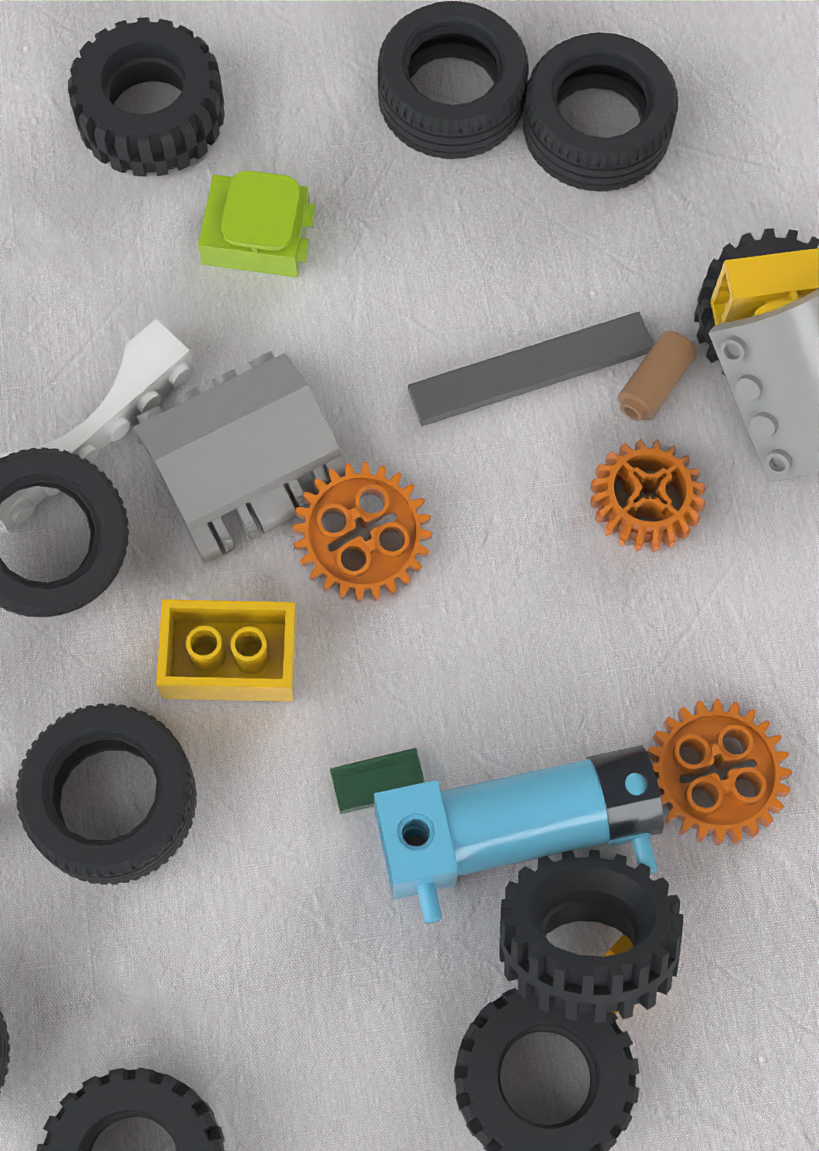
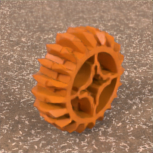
[590,439,705,553]

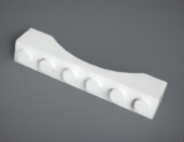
[0,318,194,531]

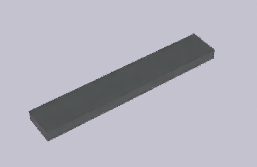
[408,311,654,426]

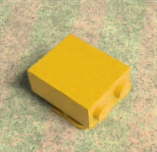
[710,248,819,325]

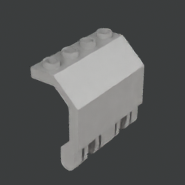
[132,351,346,563]

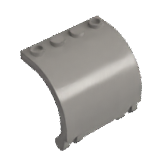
[708,288,819,481]

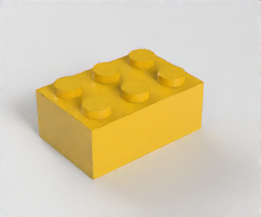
[156,599,298,702]

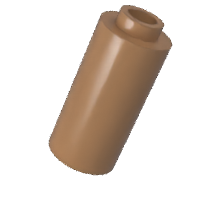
[618,331,697,421]

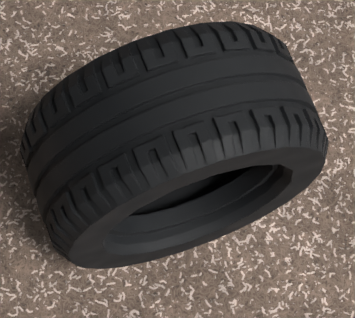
[378,1,529,159]
[523,32,678,192]
[0,447,129,618]
[16,703,197,885]

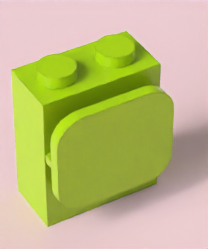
[198,170,316,278]

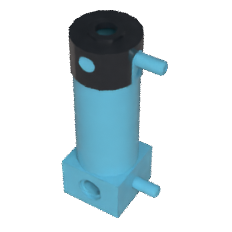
[374,745,664,924]

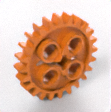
[292,462,432,602]
[647,699,792,846]

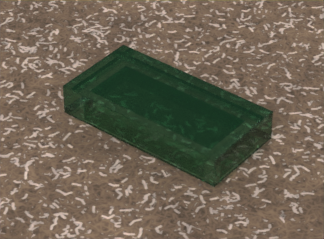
[330,748,425,814]

